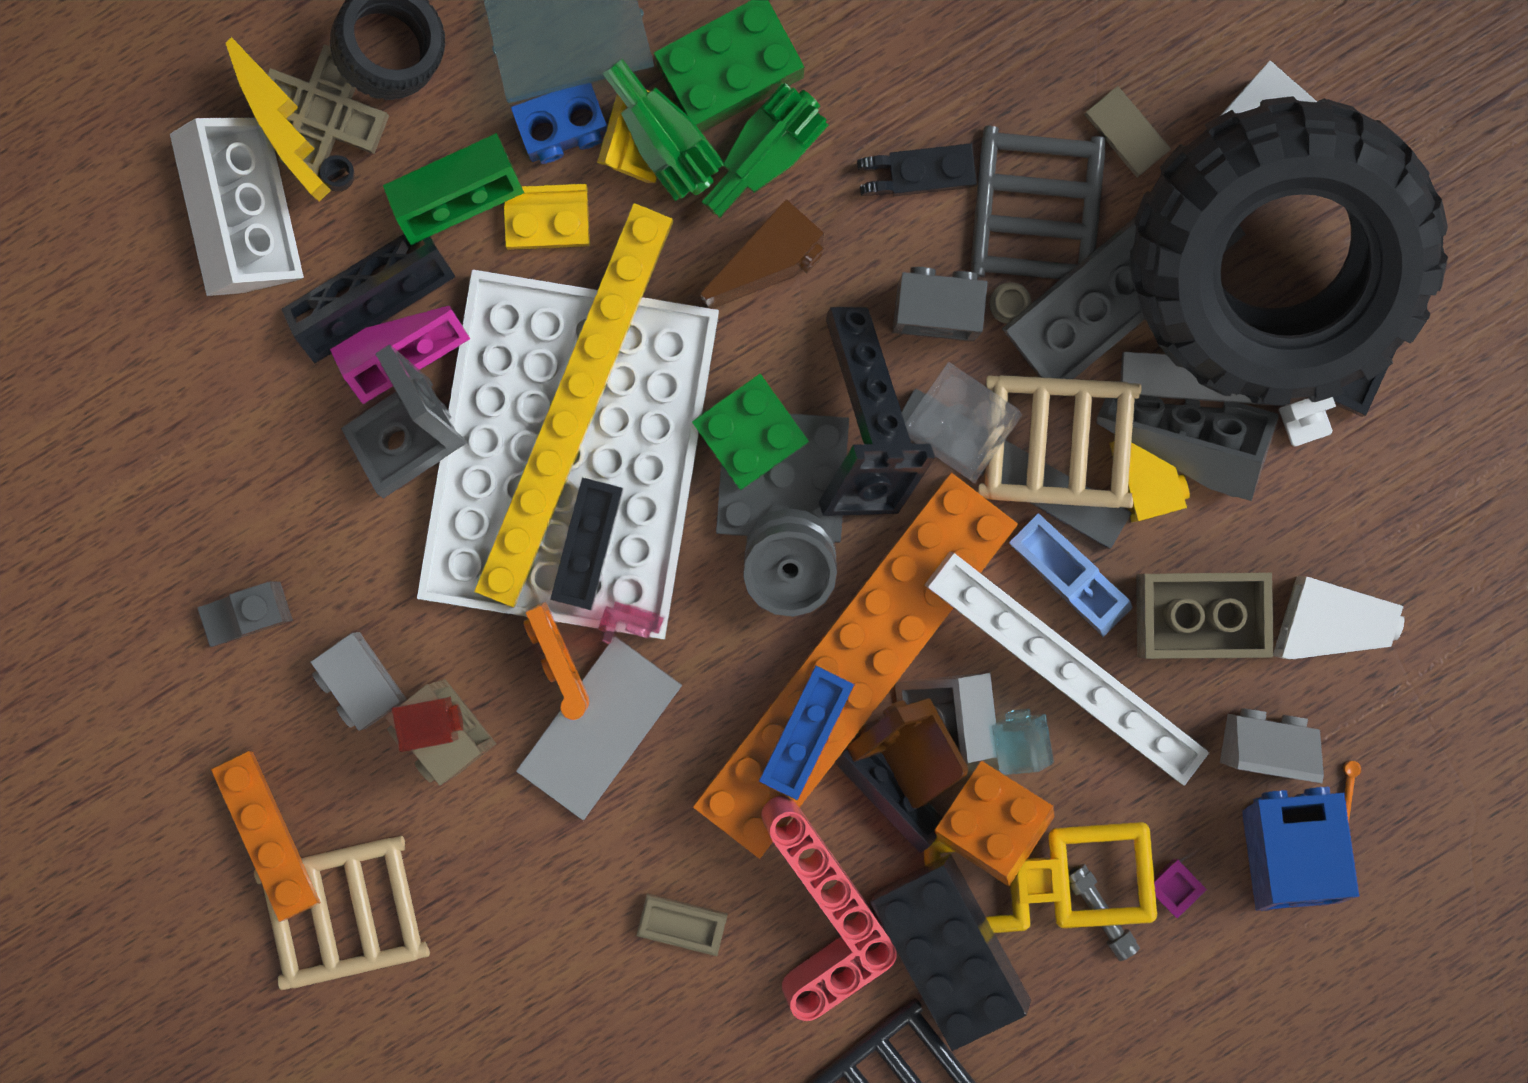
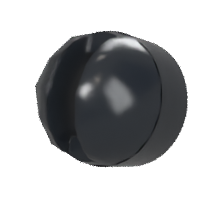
[320,155,355,192]

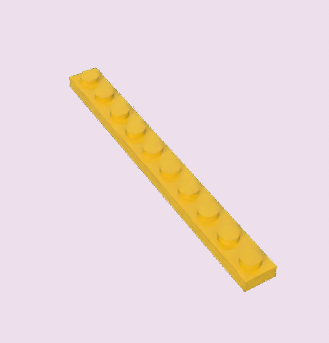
[474,203,673,608]

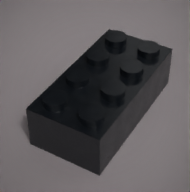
[870,853,1031,1051]

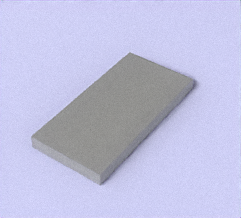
[516,636,682,820]

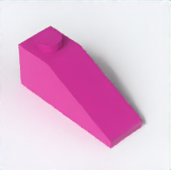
[330,306,470,404]

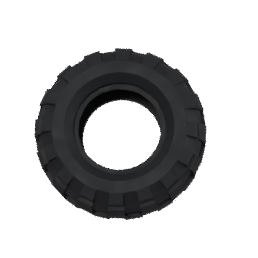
[1130,96,1448,406]

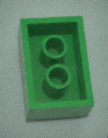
[654,0,805,133]

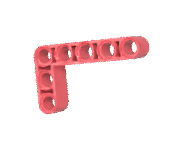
[762,796,897,1021]

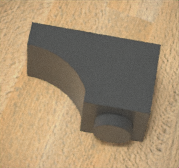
[197,581,293,647]

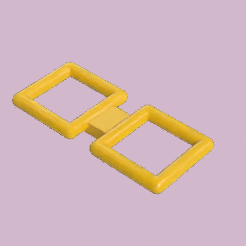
[924,822,1157,933]

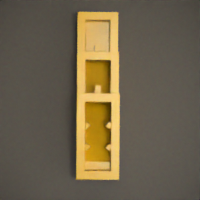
[226,37,331,202]

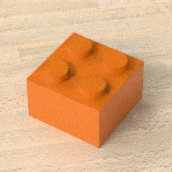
[935,760,1055,886]

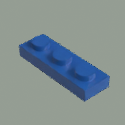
[759,665,855,800]

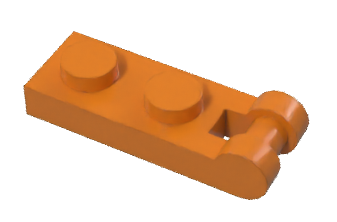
[524,601,590,720]

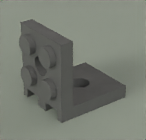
[341,344,466,499]

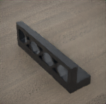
[281,234,456,364]

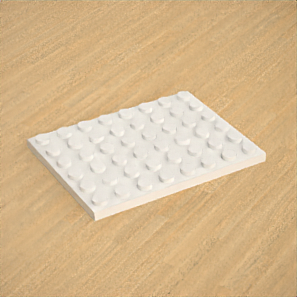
[417,269,719,639]

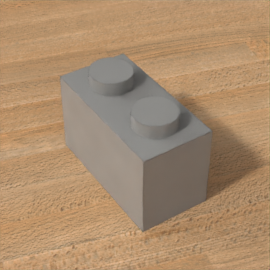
[311,632,407,731]

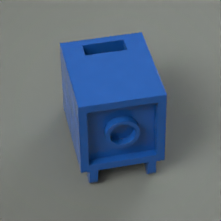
[1242,787,1359,911]

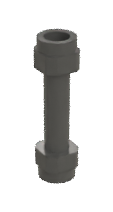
[1068,863,1140,961]

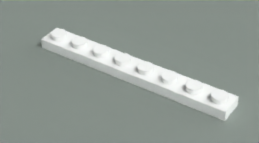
[925,551,1210,786]

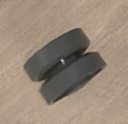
[743,508,837,617]

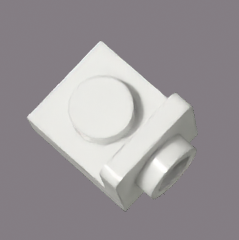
[1279,397,1336,446]

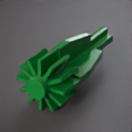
[602,58,724,201]
[702,83,829,218]

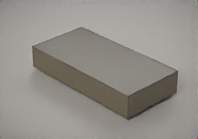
[1084,86,1171,178]
[636,893,728,956]

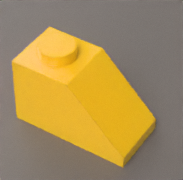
[1109,441,1190,523]

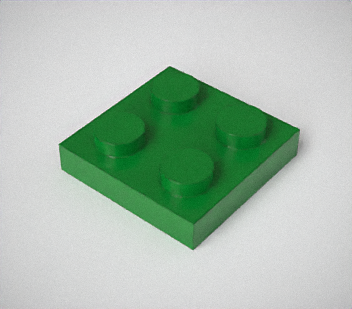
[692,373,809,491]

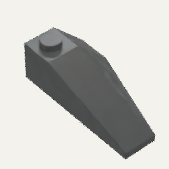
[1096,396,1279,501]

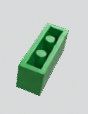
[383,133,524,245]

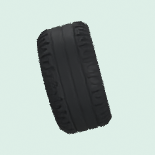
[330,0,445,100]

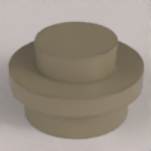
[989,282,1032,324]

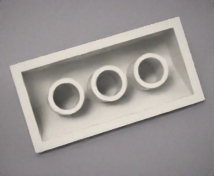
[170,118,304,296]

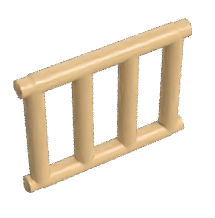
[978,375,1142,508]
[254,836,430,990]

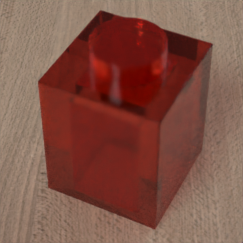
[392,696,463,752]

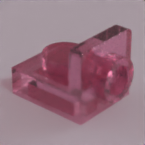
[598,600,666,644]

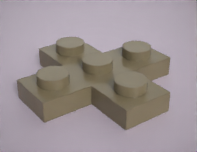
[268,44,389,178]

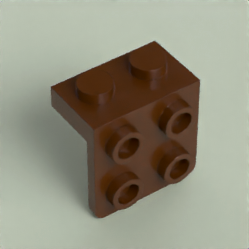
[846,698,968,809]

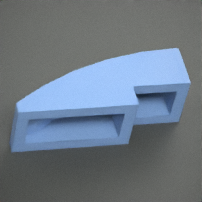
[1009,513,1132,637]

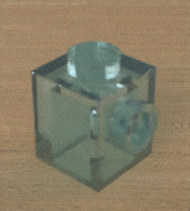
[992,709,1054,775]

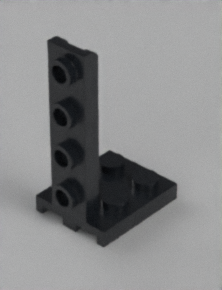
[819,307,935,516]

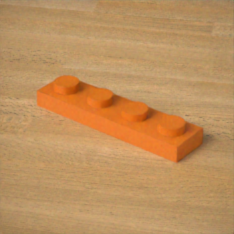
[211,751,321,922]

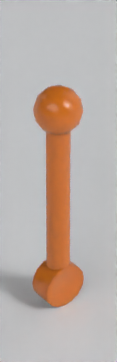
[1343,761,1361,822]

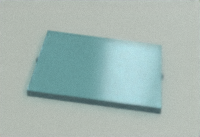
[484,0,654,103]

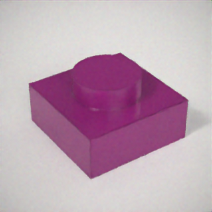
[1154,858,1207,918]

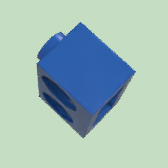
[511,79,607,164]

